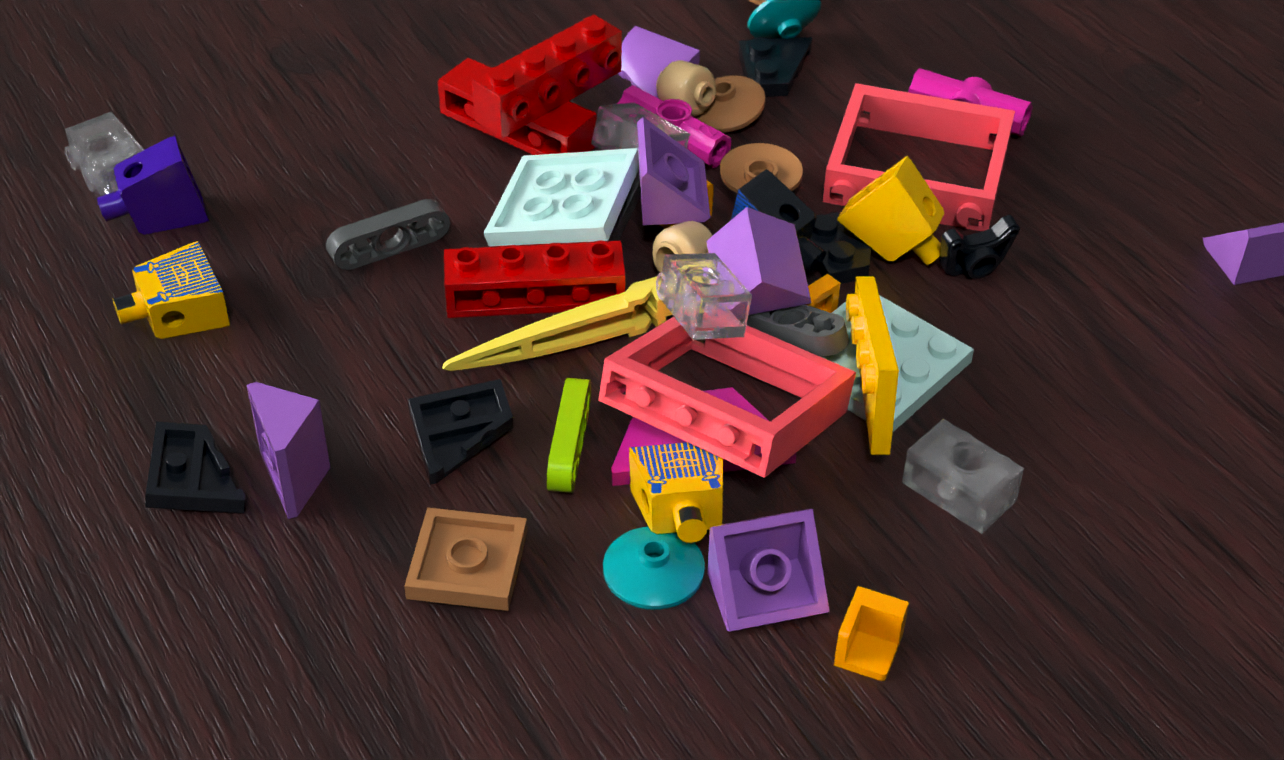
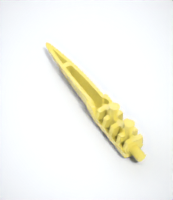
[442,261,720,371]

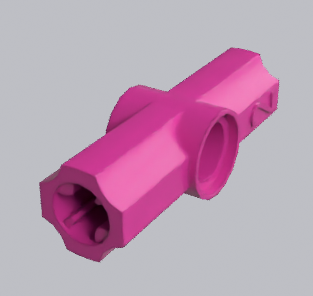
[909,68,1033,137]
[617,85,731,168]

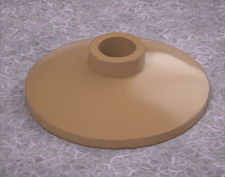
[694,75,766,133]
[720,143,803,193]

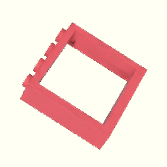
[823,83,1015,232]
[598,303,856,478]

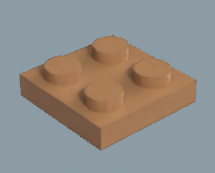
[404,507,528,611]

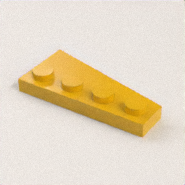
[846,276,899,455]

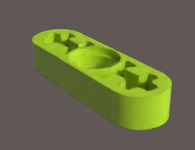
[547,378,591,493]

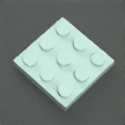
[484,148,639,246]
[820,295,974,433]

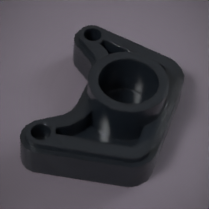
[939,215,1020,279]

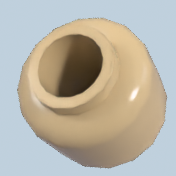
[656,60,716,117]
[652,221,713,275]

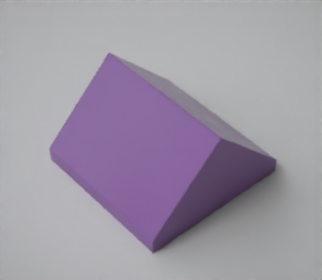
[637,117,710,225]
[706,207,811,318]
[1203,223,1284,285]
[247,382,330,519]
[707,509,830,632]

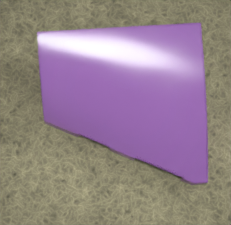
[618,26,700,99]

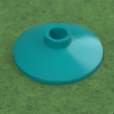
[748,0,821,39]
[603,527,705,610]

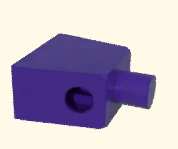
[97,136,209,235]

